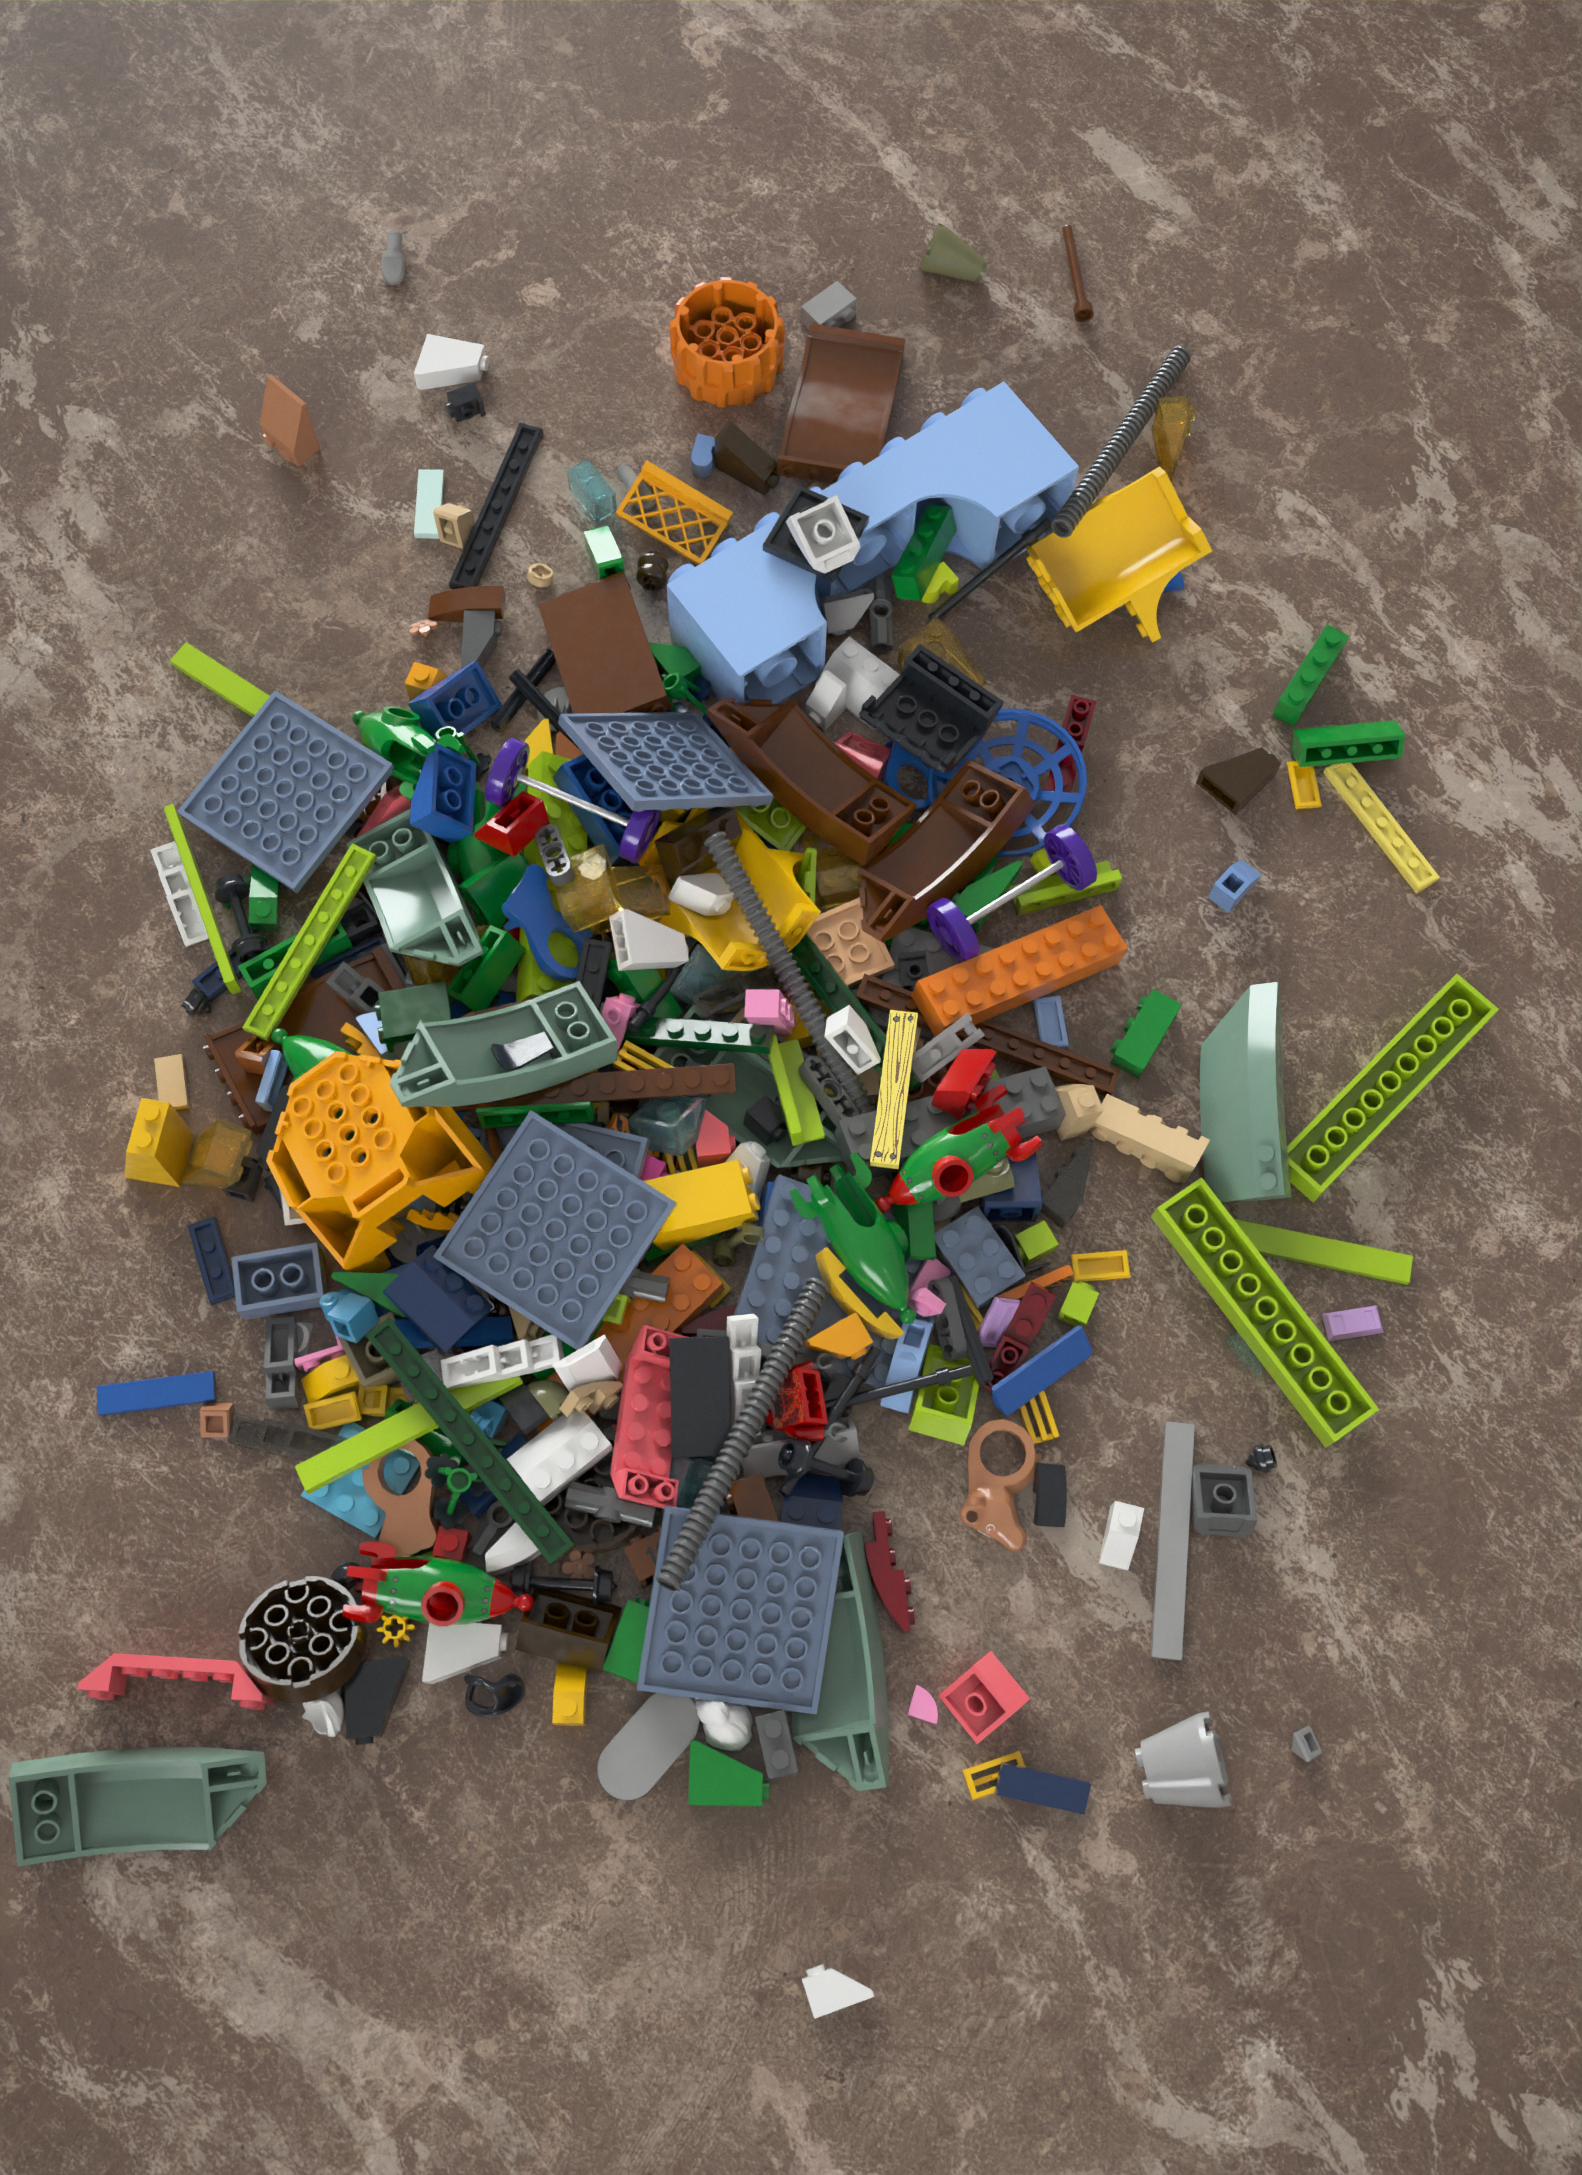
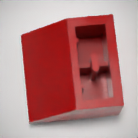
[474,791,550,857]
[931,1049,997,1120]

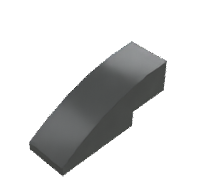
[264,1316,299,1411]

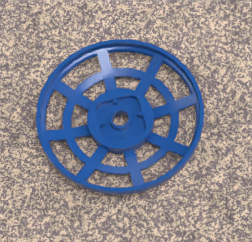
[928,708,1087,858]

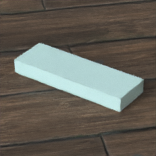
[414,469,445,539]

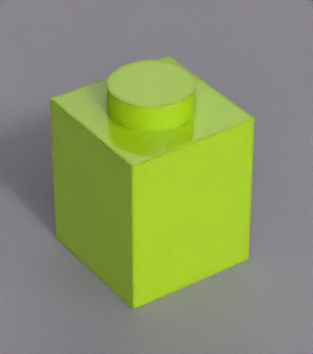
[1014,1220,1059,1267]
[1057,1282,1099,1329]

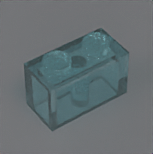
[567,459,617,523]

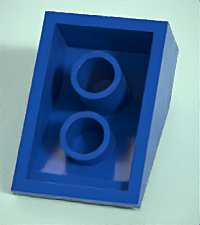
[408,660,502,741]
[410,742,476,844]

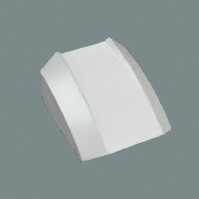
[786,495,860,573]
[553,1335,622,1392]
[485,1522,541,1575]

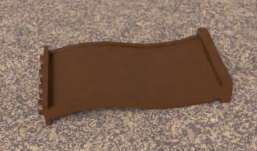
[777,323,905,484]
[203,946,405,1135]

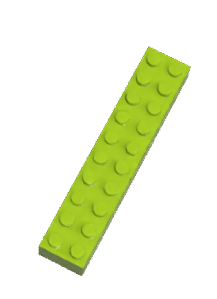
[516,751,587,1002]
[1287,974,1499,1203]
[1151,1177,1380,1448]

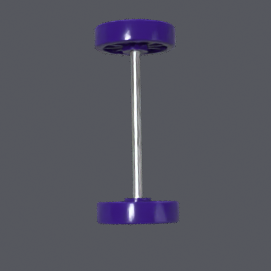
[485,738,662,864]
[927,825,1097,963]

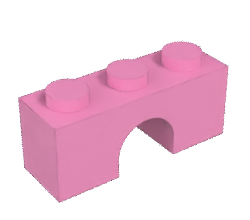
[745,990,797,1035]

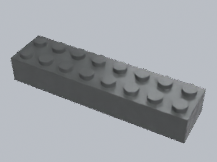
[834,1066,1066,1179]

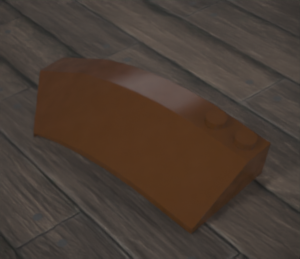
[707,698,917,866]
[858,759,1036,943]

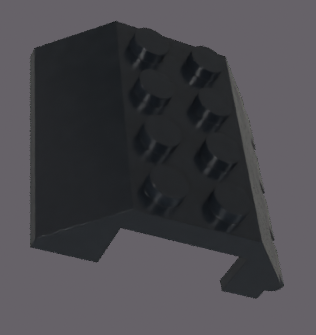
[859,644,1004,773]

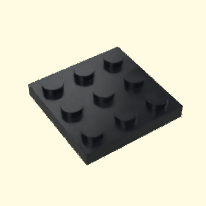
[763,485,869,582]

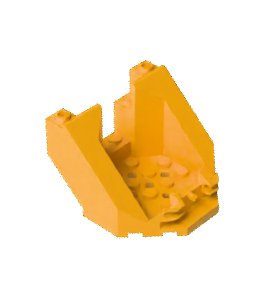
[266,1051,495,1273]

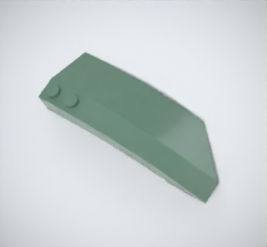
[346,808,484,966]
[390,981,617,1107]
[1200,982,1291,1204]
[647,1005,845,1169]
[791,1531,889,1791]
[8,1747,267,1866]

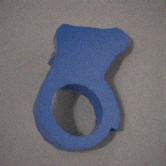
[882,738,947,812]
[502,864,593,983]

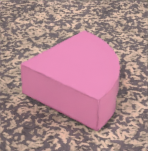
[907,1685,938,1725]

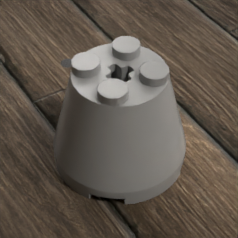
[1135,1711,1232,1808]

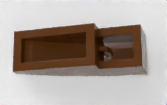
[428,586,506,622]

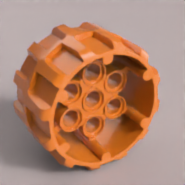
[669,277,785,409]

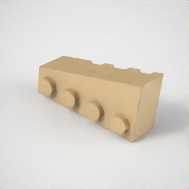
[1089,1094,1210,1184]

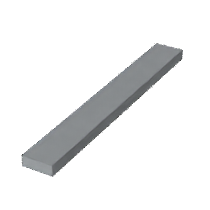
[1150,1421,1195,1661]

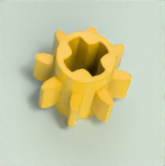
[377,1615,416,1649]

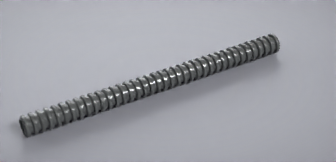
[1051,346,1191,538]
[704,831,876,1115]
[656,1278,830,1592]

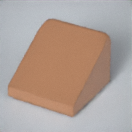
[200,1403,233,1438]

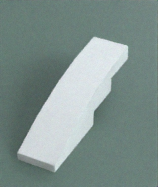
[150,841,209,947]
[726,1314,761,1436]
[441,1335,564,1389]

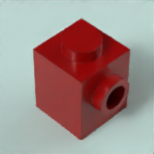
[432,1525,473,1563]

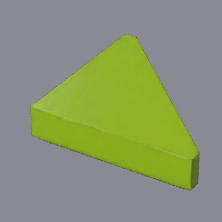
[796,848,817,904]

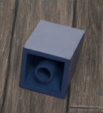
[979,1152,1042,1223]

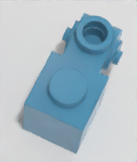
[319,1289,379,1343]
[469,1398,509,1438]

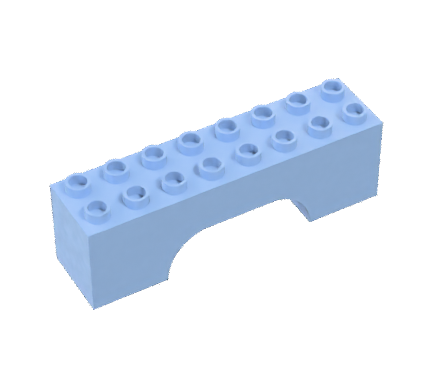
[667,382,1079,704]

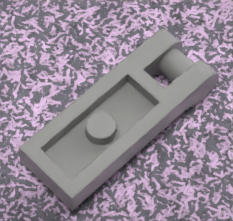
[911,1013,985,1082]

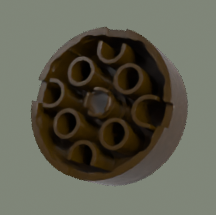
[531,1431,642,1554]
[238,1576,367,1703]

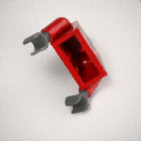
[765,1353,848,1443]

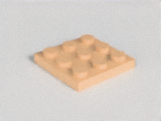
[807,897,895,1000]

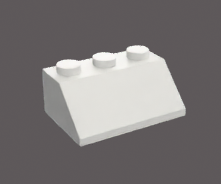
[815,637,900,731]
[507,1411,613,1506]

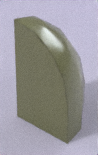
[527,1379,570,1421]

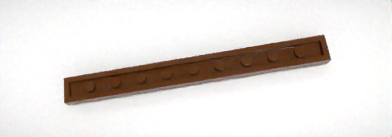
[856,974,1120,1096]
[453,1063,736,1113]

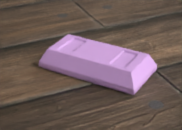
[978,1297,1021,1348]
[1322,1305,1384,1342]

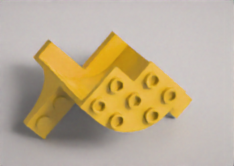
[1026,466,1212,643]
[638,807,821,971]

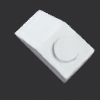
[805,670,847,731]
[668,873,734,916]
[824,1005,881,1075]
[1099,1501,1144,1571]
[802,1964,874,2019]

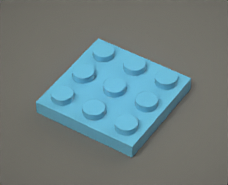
[301,1422,421,1539]

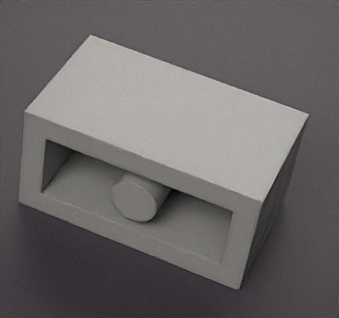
[801,281,856,329]

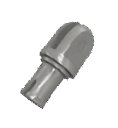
[381,231,406,286]
[616,463,657,513]

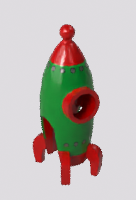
[875,1084,1043,1213]
[342,1542,534,1627]

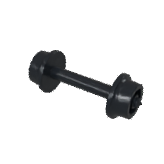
[215,873,268,963]
[778,1439,874,1497]
[508,1562,618,1606]

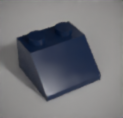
[780,1473,843,1530]

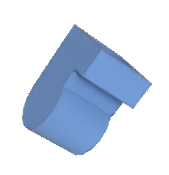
[691,434,715,478]

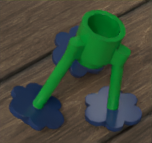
[662,672,715,727]

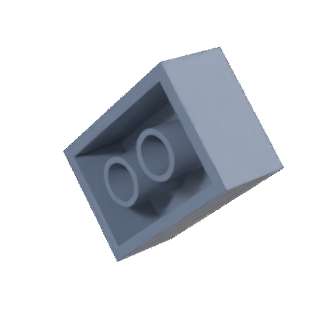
[934,1206,1026,1311]
[231,1242,328,1320]

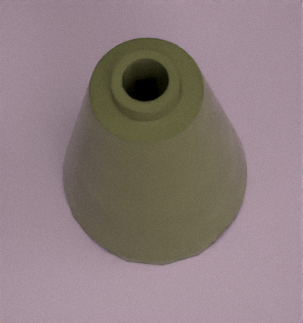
[919,223,988,282]

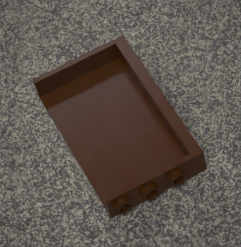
[538,571,672,714]

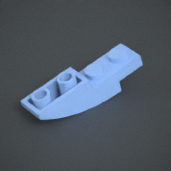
[881,1307,935,1414]

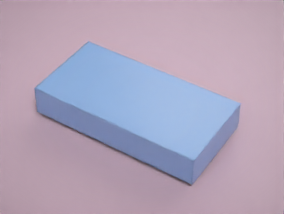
[1033,996,1069,1049]
[255,1050,288,1112]

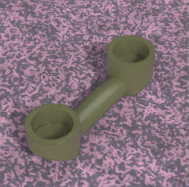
[712,1223,765,1266]

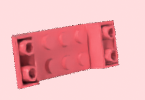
[610,1325,687,1509]
[78,1653,275,1711]

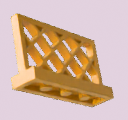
[615,460,733,565]

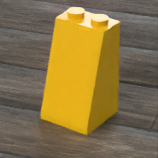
[125,1098,194,1187]
[643,1160,760,1251]

